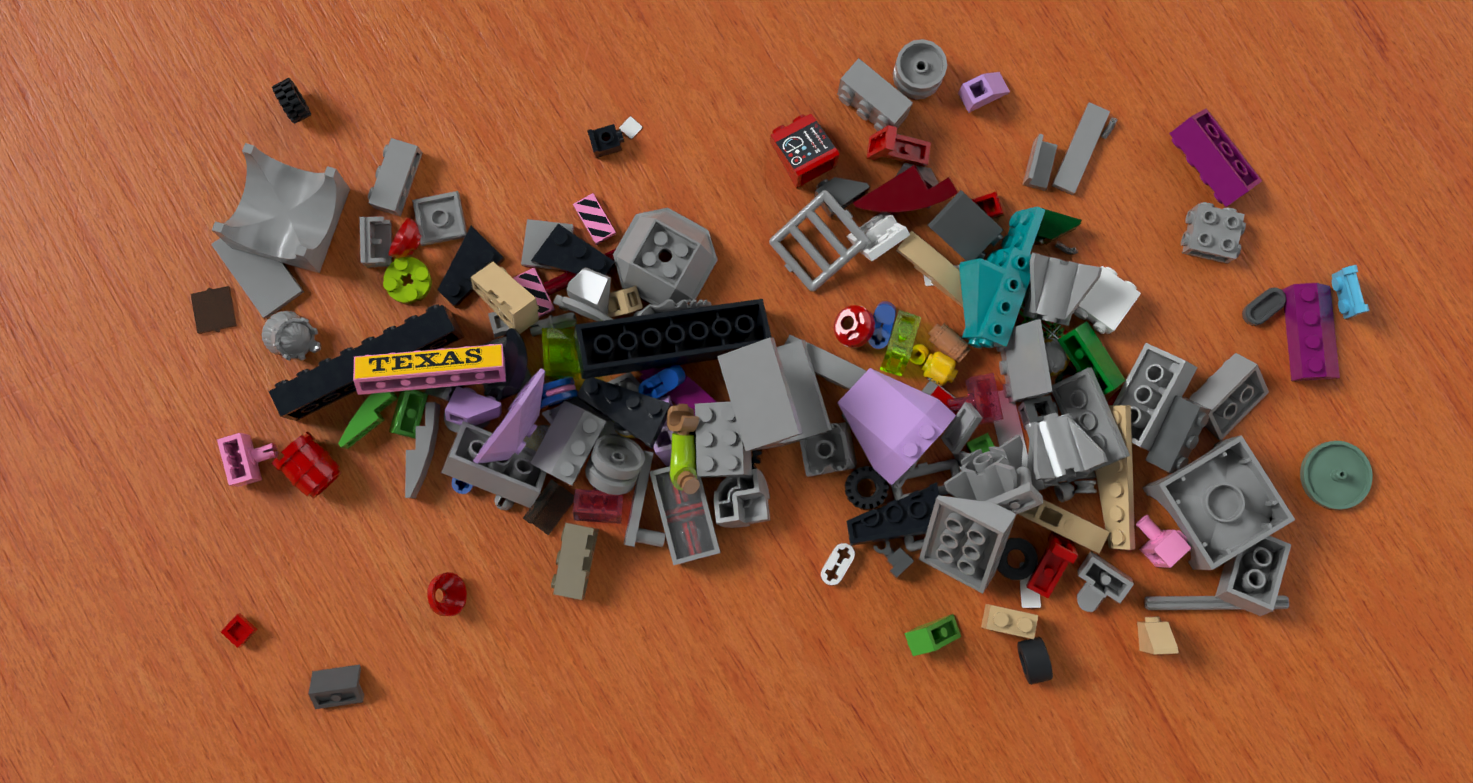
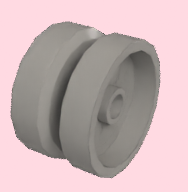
[893,39,947,99]
[585,434,645,495]

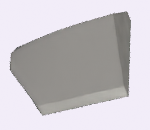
[567,268,611,316]

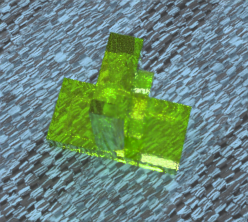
[880,310,921,377]

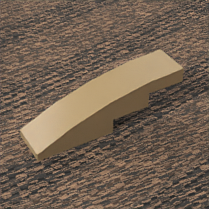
[896,231,963,307]

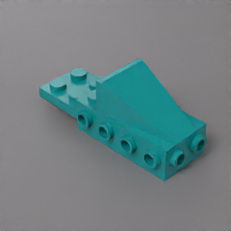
[959,206,1045,349]

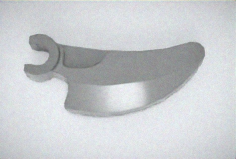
[553,295,612,321]

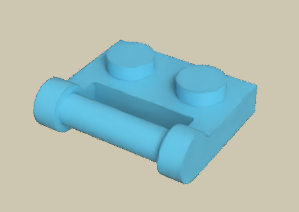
[1331,265,1370,319]

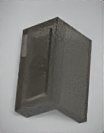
[523,479,577,535]

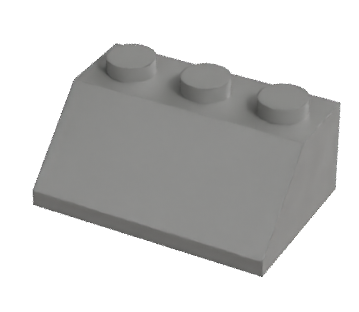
[1189,353,1269,441]
[530,400,606,486]

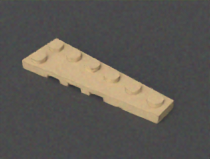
[1095,405,1135,550]

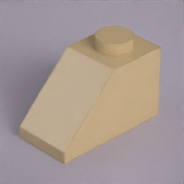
[1137,616,1179,654]

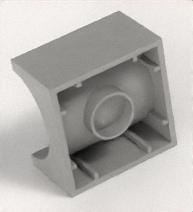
[717,337,832,451]

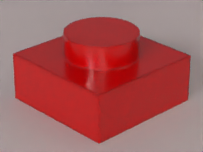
[221,613,258,648]

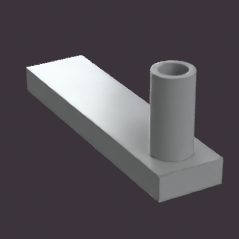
[624,451,665,547]
[985,467,1043,515]

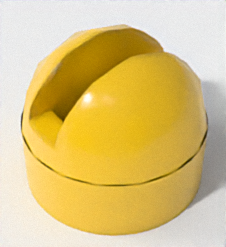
[908,344,929,365]

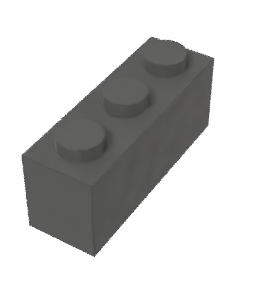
[1146,395,1211,473]

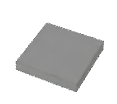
[412,191,467,246]
[521,219,574,271]

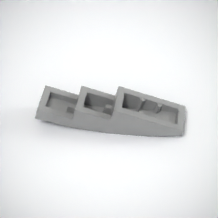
[784,335,867,390]
[405,402,440,499]

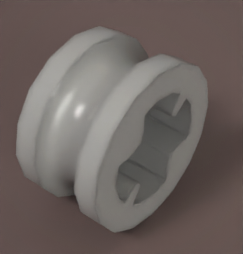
[1074,481,1097,493]

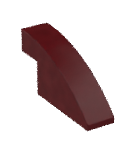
[853,165,959,212]

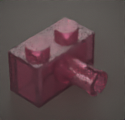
[947,373,1004,426]
[573,486,623,524]

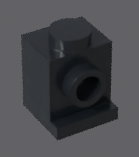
[587,124,624,158]

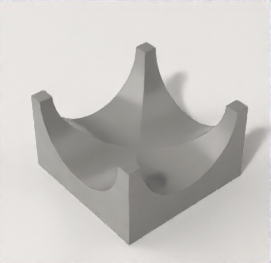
[212,143,350,273]
[1142,435,1295,570]

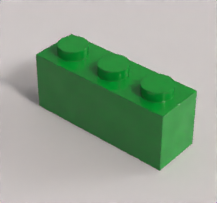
[1058,321,1126,395]

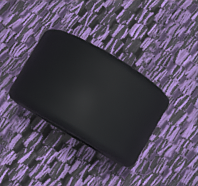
[1017,637,1053,685]

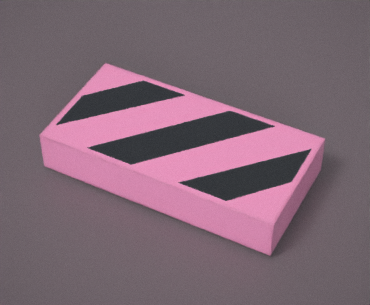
[573,193,616,245]
[513,268,555,318]

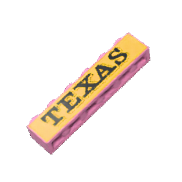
[353,344,506,395]

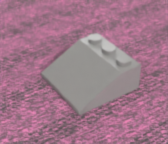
[996,319,1053,403]

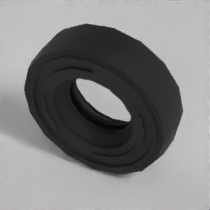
[997,538,1038,580]

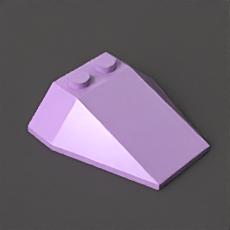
[473,368,545,464]
[837,368,956,485]

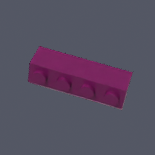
[1169,109,1262,207]
[1282,283,1340,381]

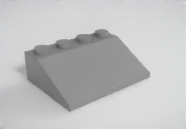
[919,495,1016,594]

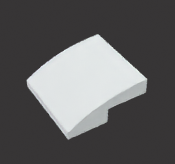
[846,212,910,261]

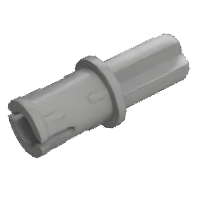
[530,312,577,337]

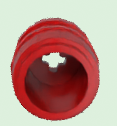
[272,431,342,499]

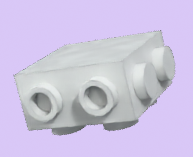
[1074,266,1141,334]

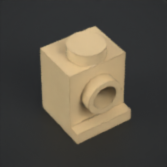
[608,286,643,318]

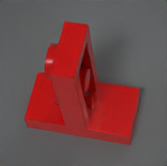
[866,125,931,167]
[1026,531,1078,598]

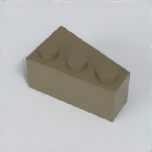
[551,523,599,600]

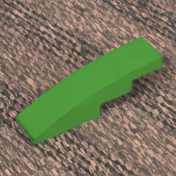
[338,392,398,449]

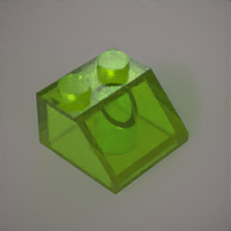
[542,328,581,381]

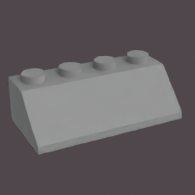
[1113,343,1198,451]
[441,421,547,508]

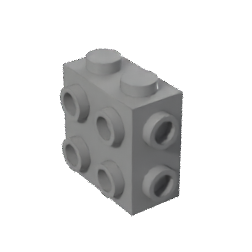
[1181,202,1246,264]

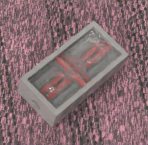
[650,460,721,565]

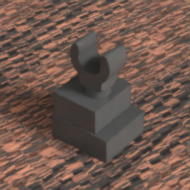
[873,540,914,578]

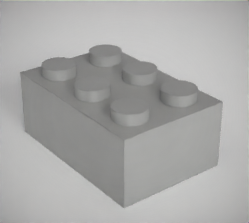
[837,58,913,132]
[695,401,752,478]
[1215,536,1291,616]

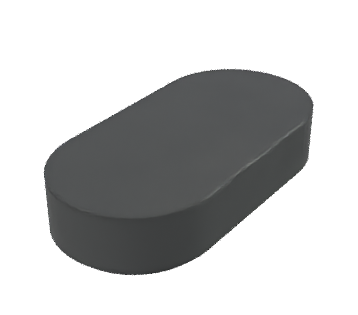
[1242,288,1286,326]

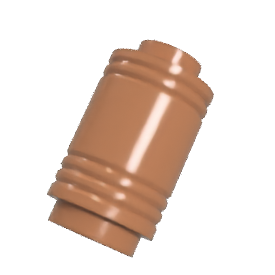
[928,323,971,363]

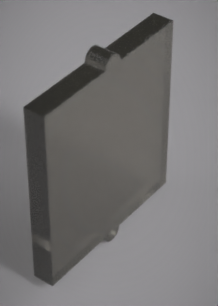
[191,286,237,334]

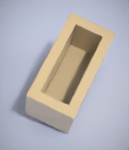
[981,604,1038,639]

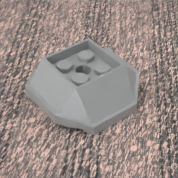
[613,208,718,305]

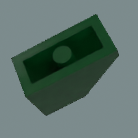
[1034,208,1082,246]

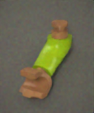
[667,404,700,494]

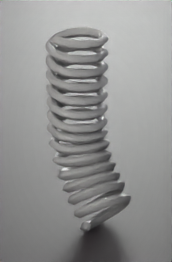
[1101,118,1117,139]
[1055,241,1078,254]

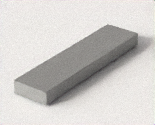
[1052,102,1110,195]

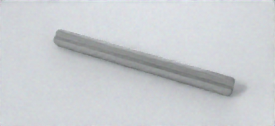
[1144,596,1289,610]

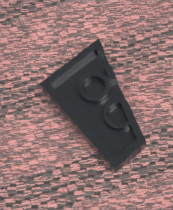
[531,224,615,276]
[438,226,505,308]

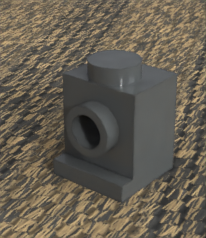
[1018,395,1058,430]

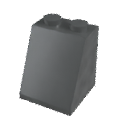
[928,190,1003,261]

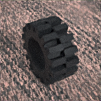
[272,78,311,124]
[845,466,889,509]

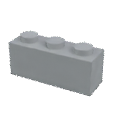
[368,138,423,217]

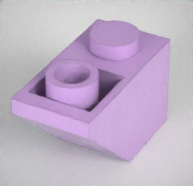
[958,72,1010,113]
[445,386,502,426]

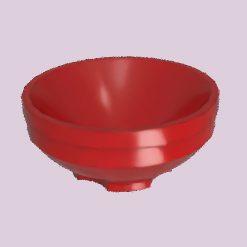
[389,218,422,259]
[833,305,875,348]
[427,572,467,617]

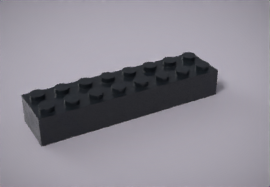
[574,299,771,379]
[268,304,464,421]

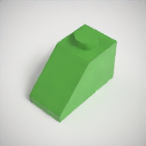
[904,614,962,656]

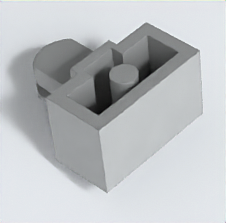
[1077,551,1134,612]

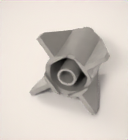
[1023,253,1102,326]
[1025,413,1108,491]
[944,435,1023,501]

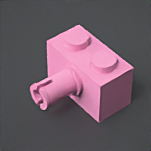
[217,433,278,487]
[1136,515,1191,568]

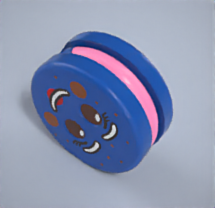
[540,377,578,409]

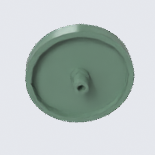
[1300,441,1373,510]

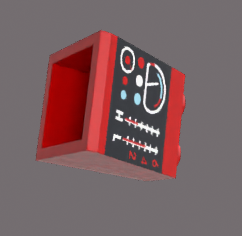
[770,114,840,188]

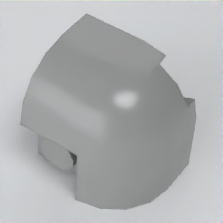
[714,469,770,528]

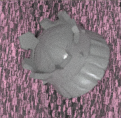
[262,311,321,361]

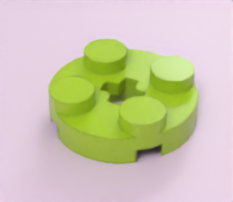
[383,257,432,304]

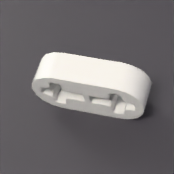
[821,543,855,585]

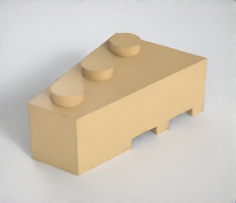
[471,262,539,334]

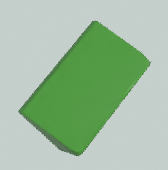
[389,390,428,439]

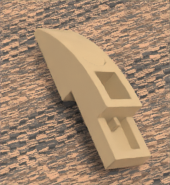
[1019,500,1110,553]

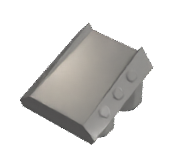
[800,422,857,477]

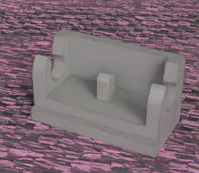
[360,217,392,268]

